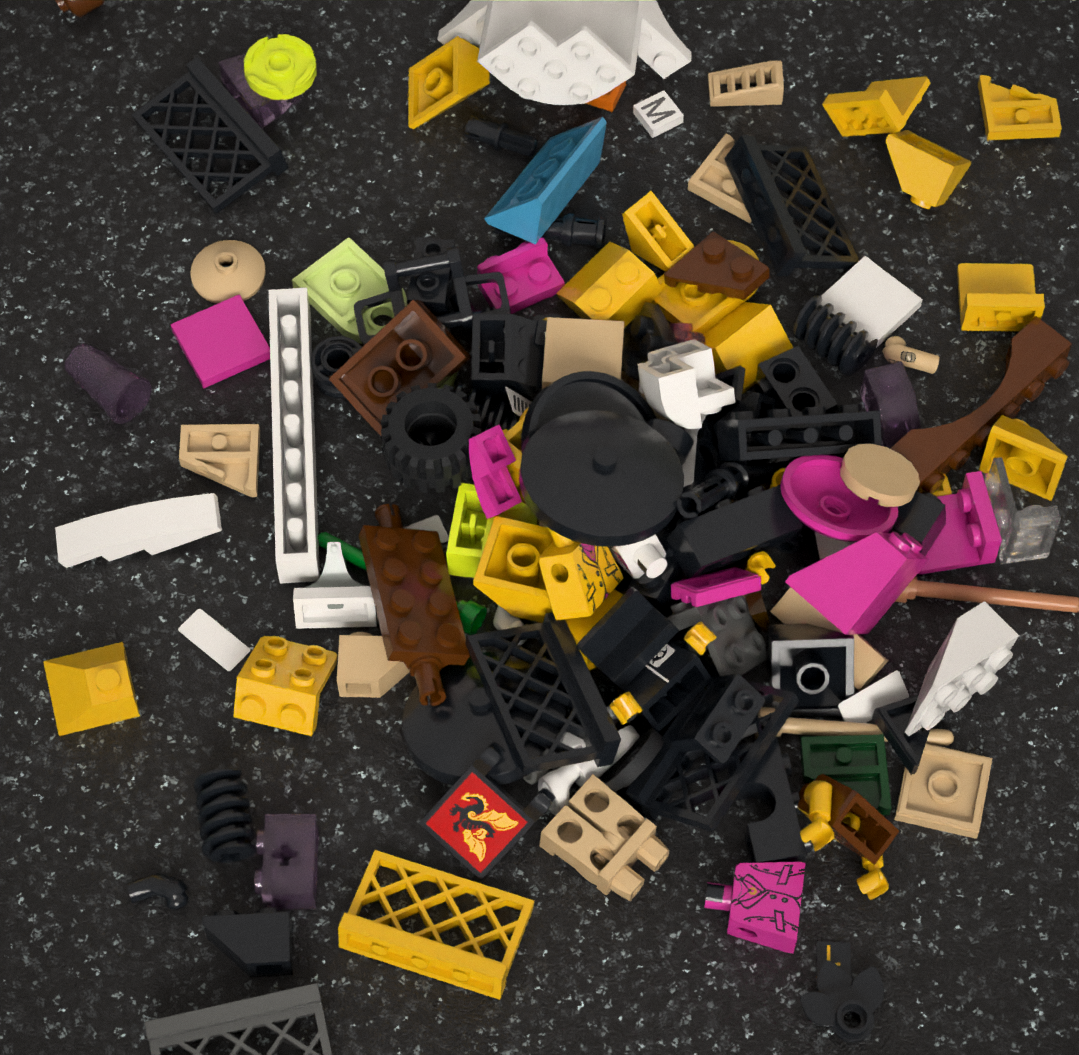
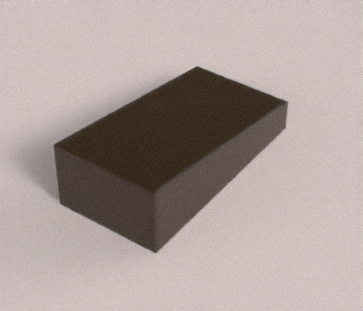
[745,591,770,633]

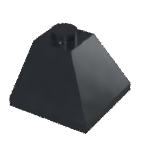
[767,624,854,718]

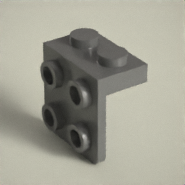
[666,595,767,676]

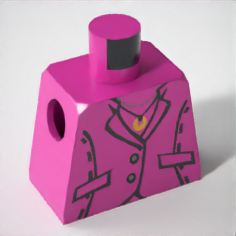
[704,862,805,954]

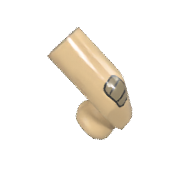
[883,336,939,374]

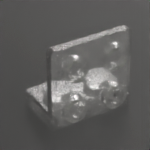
[985,457,1061,564]

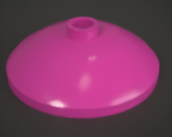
[780,455,898,542]

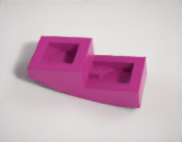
[469,424,522,519]

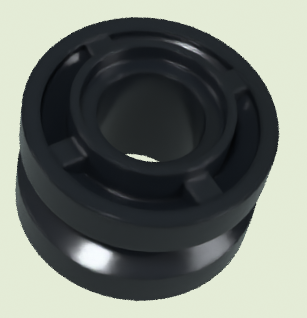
[311,336,362,398]

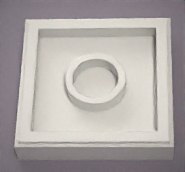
[819,256,922,348]

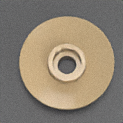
[190,240,266,304]

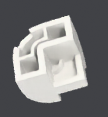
[637,339,735,429]

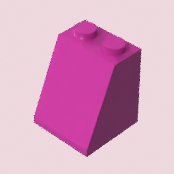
[785,531,929,635]

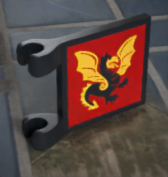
[419,742,555,880]

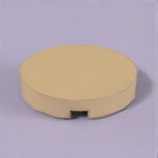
[840,444,920,507]

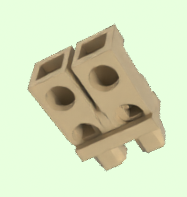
[540,774,669,901]

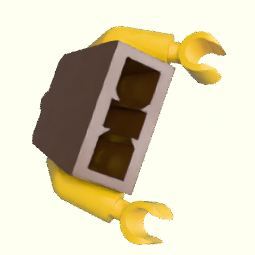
[798,774,899,900]

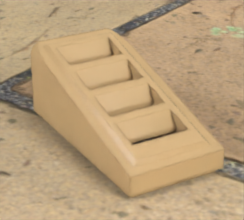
[708,61,784,107]

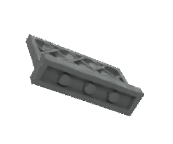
[144,983,332,1055]

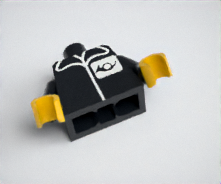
[609,622,717,733]

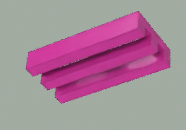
[671,567,761,607]

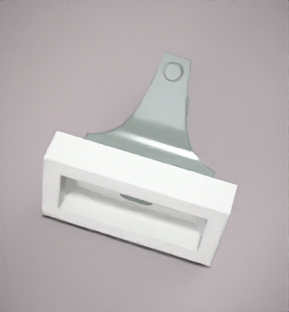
[293,542,377,629]

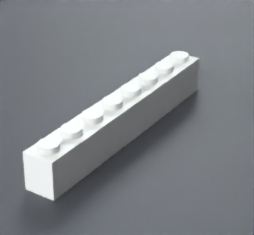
[269,288,320,584]

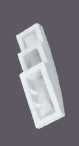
[55,493,222,568]

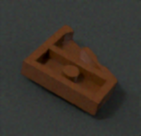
[664,231,770,300]

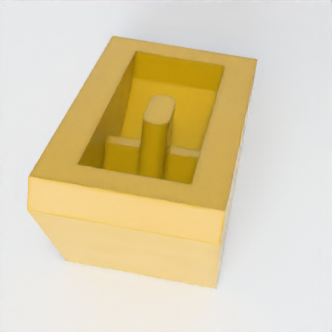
[622,191,695,272]

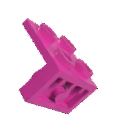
[918,471,1002,575]

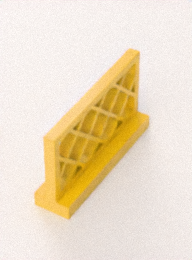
[338,850,534,1000]

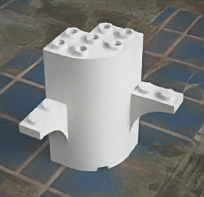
[437,0,692,105]

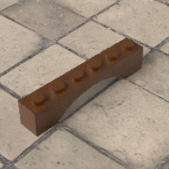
[890,316,1072,494]

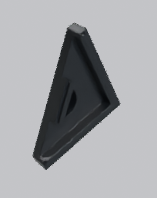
[872,694,930,775]

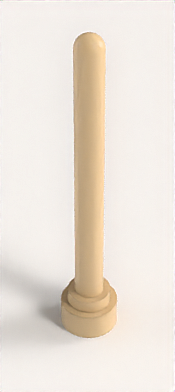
[755,707,954,746]

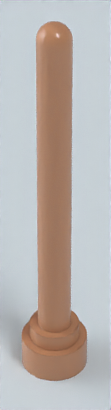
[895,576,1079,613]

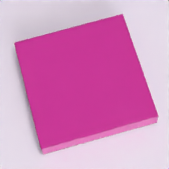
[170,295,270,388]

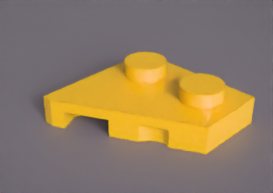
[978,75,1062,140]

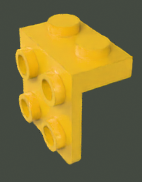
[233,636,338,736]

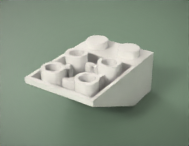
[905,601,1019,736]

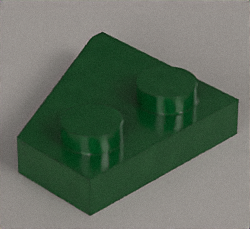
[800,734,892,815]

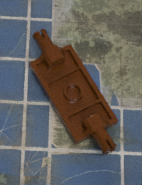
[358,504,470,706]

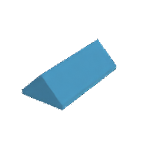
[484,117,607,244]

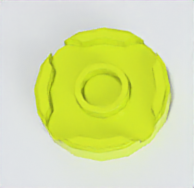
[244,34,317,100]

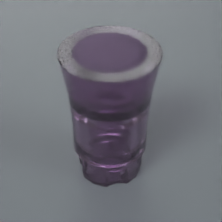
[64,343,152,424]

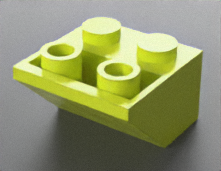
[446,483,538,578]

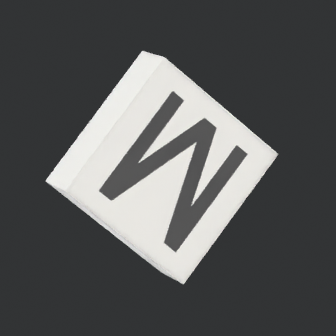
[633,90,684,138]

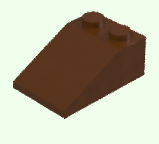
[329,299,472,436]

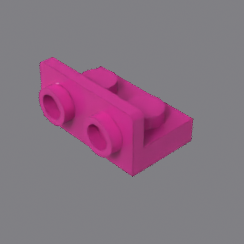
[477,237,565,314]

